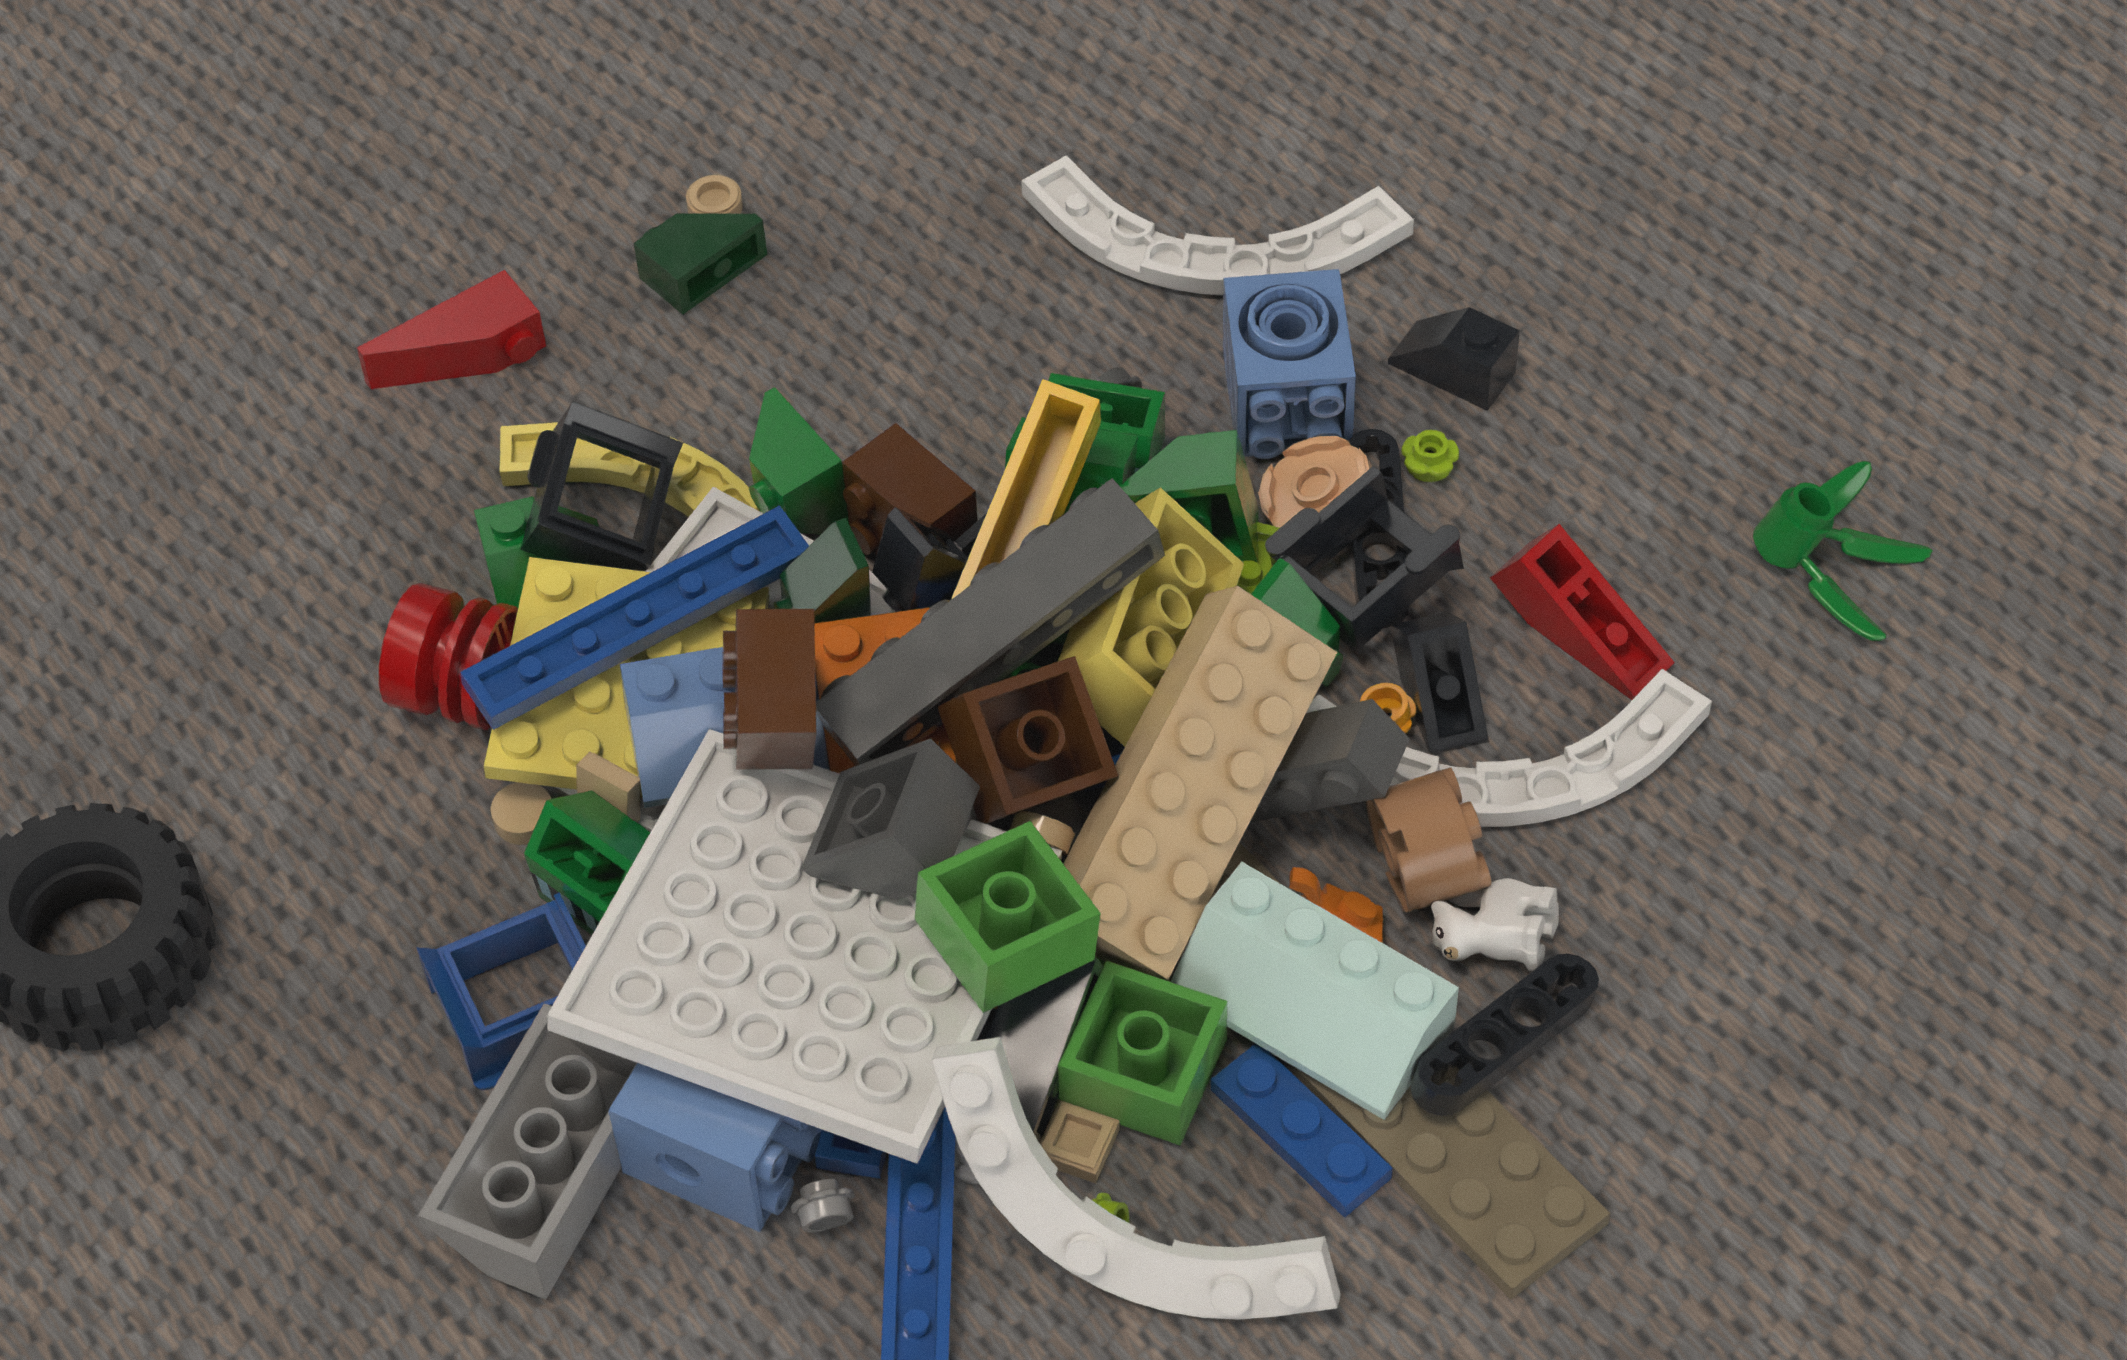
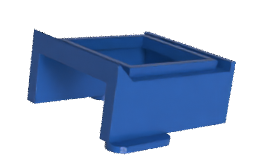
[416,893,586,1090]

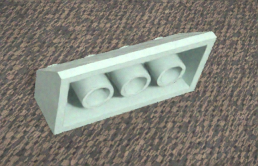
[1171,862,1459,1120]

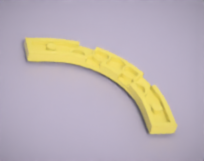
[500,422,760,518]

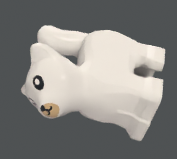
[1431,879,1559,971]

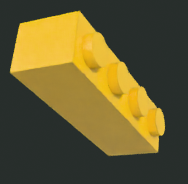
[951,379,1101,600]

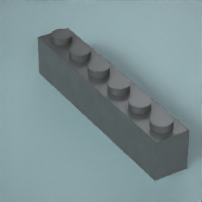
[816,478,1165,766]

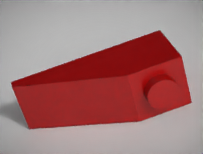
[357,270,546,389]
[1490,524,1675,700]

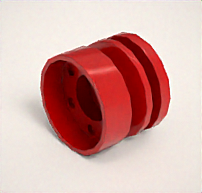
[379,583,518,730]

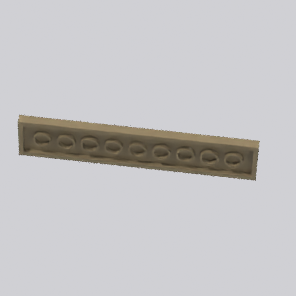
[1179,842,1610,1300]

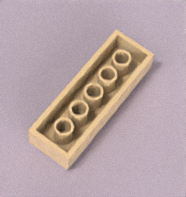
[1063,586,1337,980]

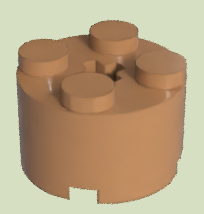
[1366,767,1491,912]

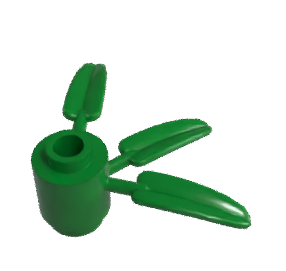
[1753,461,1933,641]

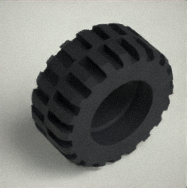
[0,803,216,1051]

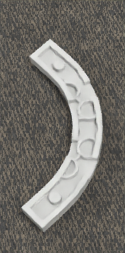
[1022,155,1414,295]
[1306,669,1712,827]
[931,1037,1341,1319]

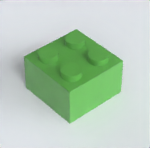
[915,821,1101,1013]
[1058,961,1227,1145]

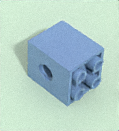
[1223,269,1356,459]
[608,1063,822,1232]

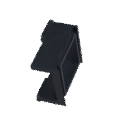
[520,401,683,572]
[1265,466,1464,655]

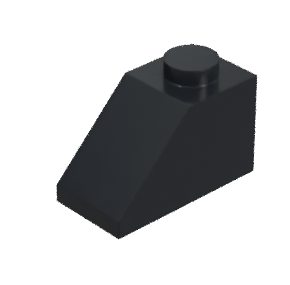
[1388,307,1520,411]
[872,507,969,612]
[1390,612,1488,753]

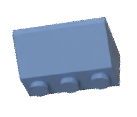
[620,647,829,808]

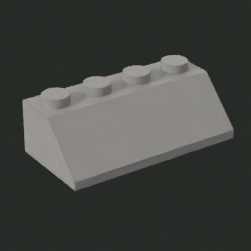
[418,1003,637,1299]

